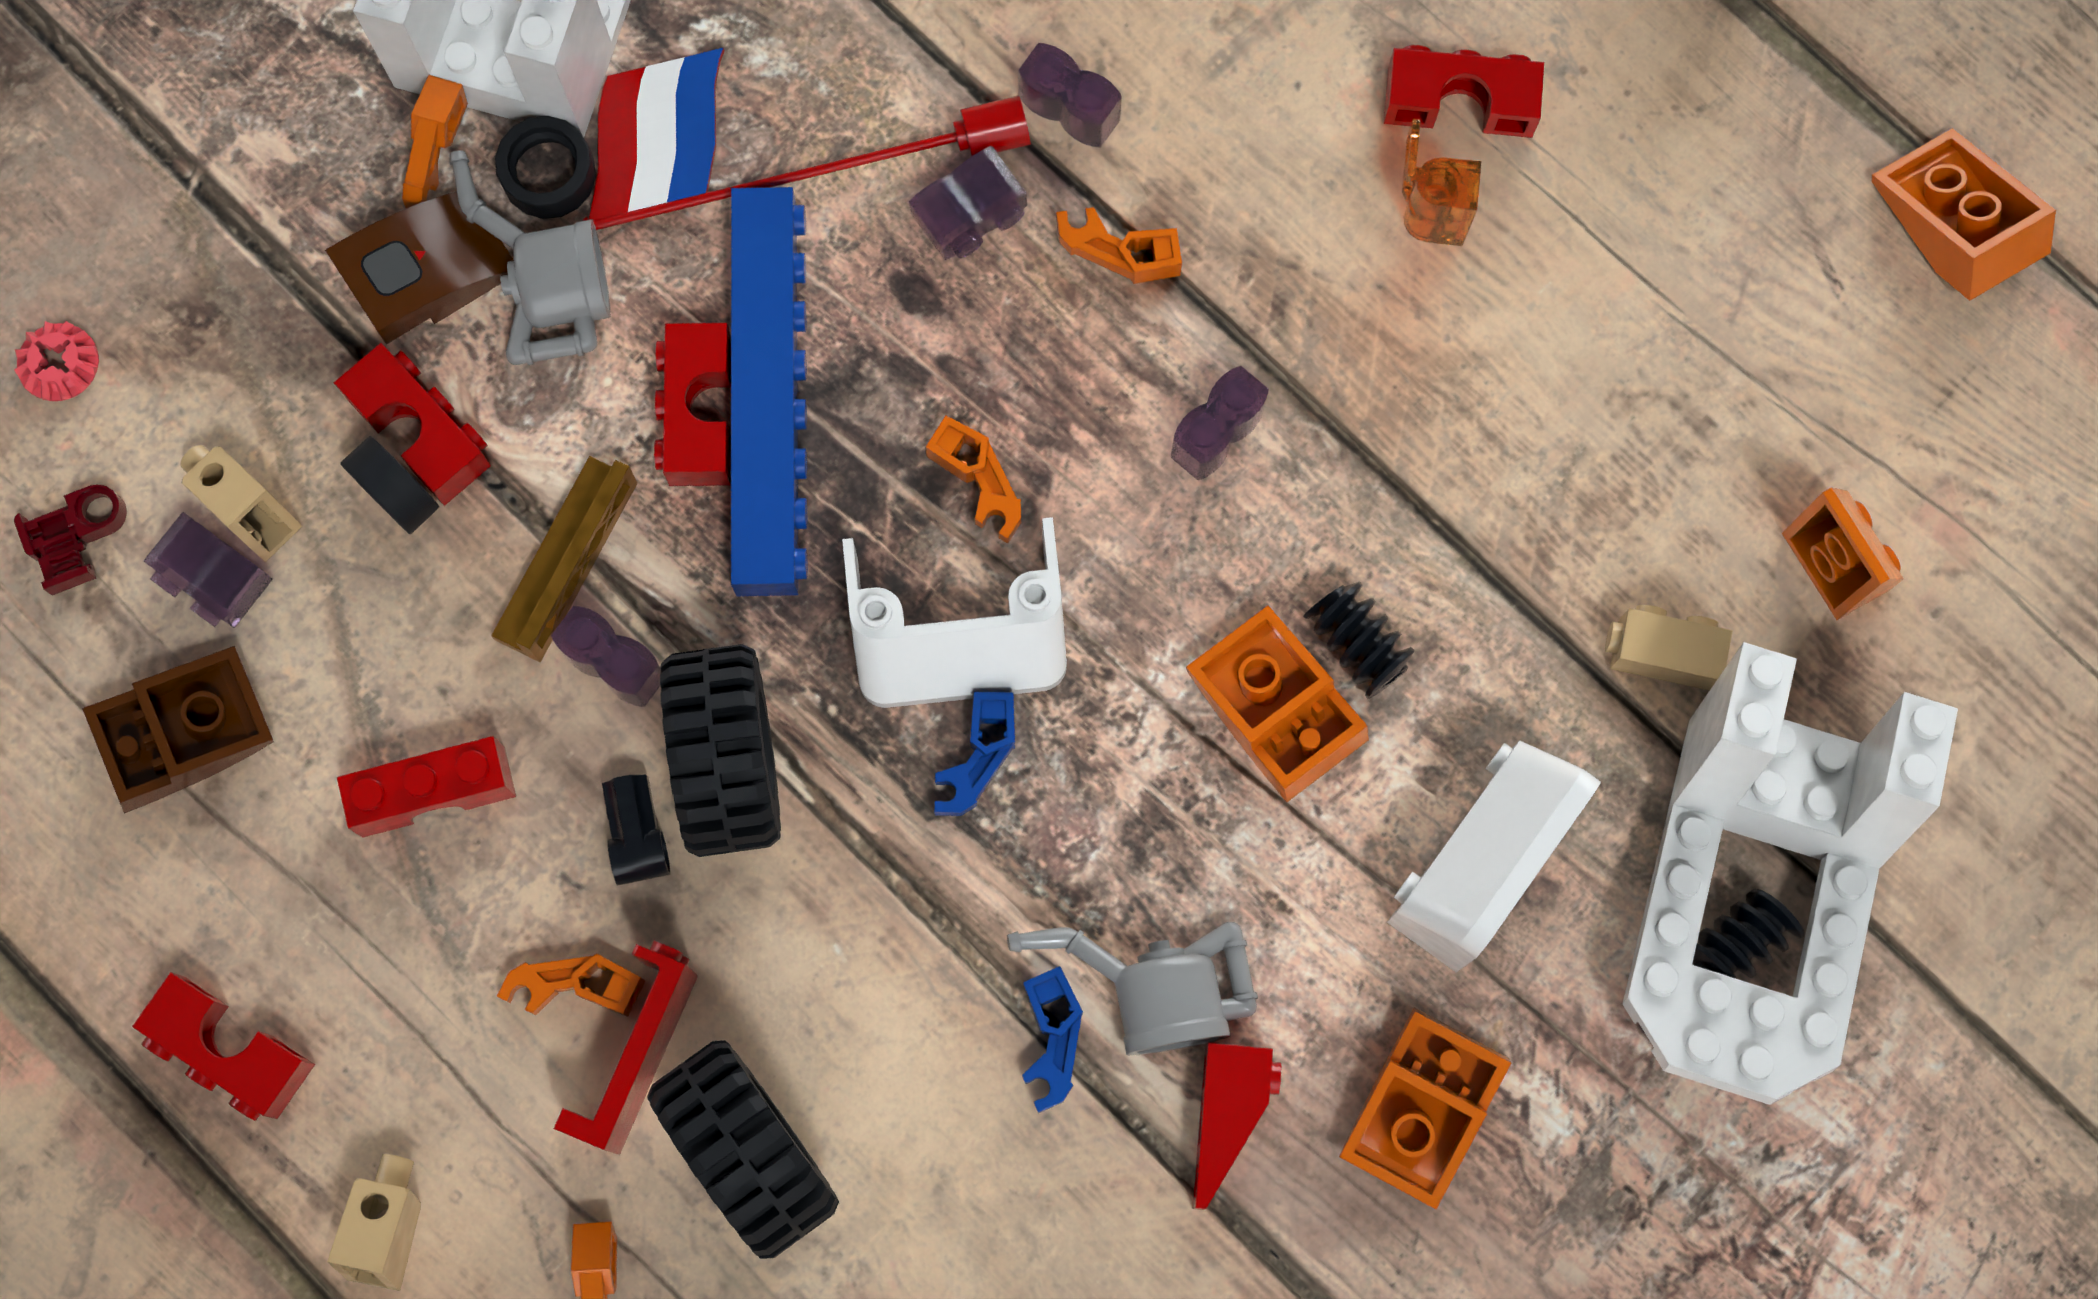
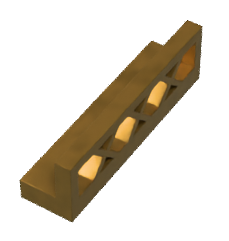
[491,456,638,663]

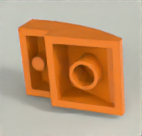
[1186,605,1369,802]
[1339,1007,1512,1209]

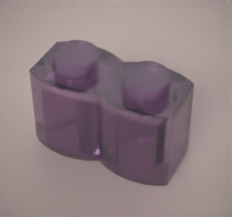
[1018,43,1122,148]
[909,146,1028,260]
[1171,366,1269,480]
[143,512,273,628]
[551,606,661,707]

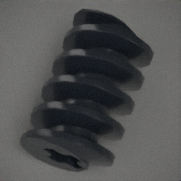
[1303,581,1414,699]
[1692,889,1804,979]

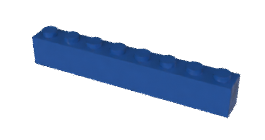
[731,187,808,597]

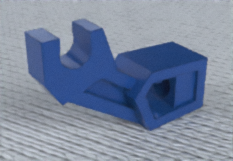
[934,692,1015,816]
[1022,966,1083,1114]

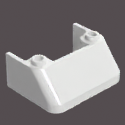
[842,517,1067,708]
[1387,740,1601,973]

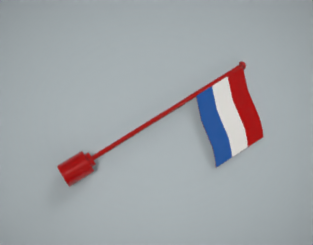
[582,48,1031,230]

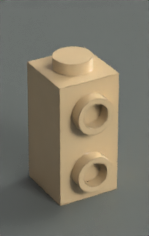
[1605,605,1733,691]

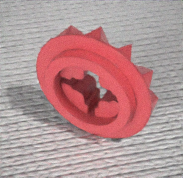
[14,321,99,401]

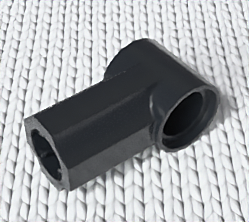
[602,774,670,886]

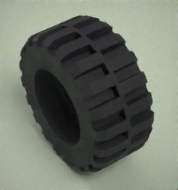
[660,644,781,857]
[647,1040,839,1259]

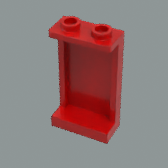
[553,940,698,1155]

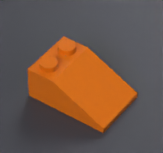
[1872,128,2056,301]
[1782,487,1904,620]

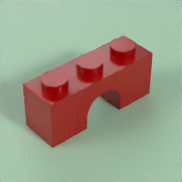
[1384,45,1545,138]
[654,323,731,486]
[333,343,491,506]
[337,736,516,838]
[132,972,315,1121]

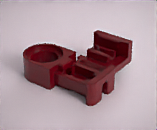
[14,484,127,596]

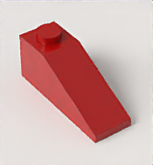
[1193,1043,1282,1210]

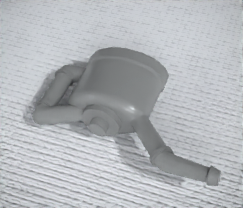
[450,150,611,365]
[1007,922,1258,1056]

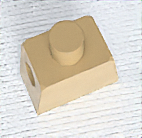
[180,445,302,562]
[327,1154,421,1291]

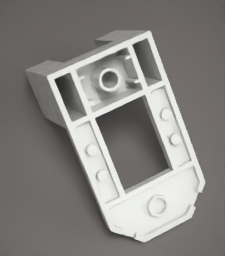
[353,0,631,137]
[1623,642,1958,1105]

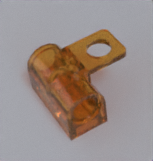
[1402,118,1481,246]

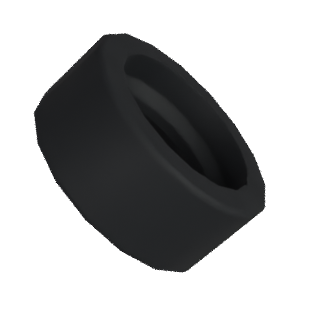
[495,116,596,219]
[340,436,439,534]

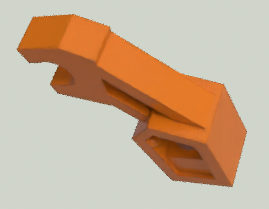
[402,75,468,208]
[1056,207,1182,284]
[925,415,1021,543]
[497,953,646,1017]
[571,1221,617,1299]

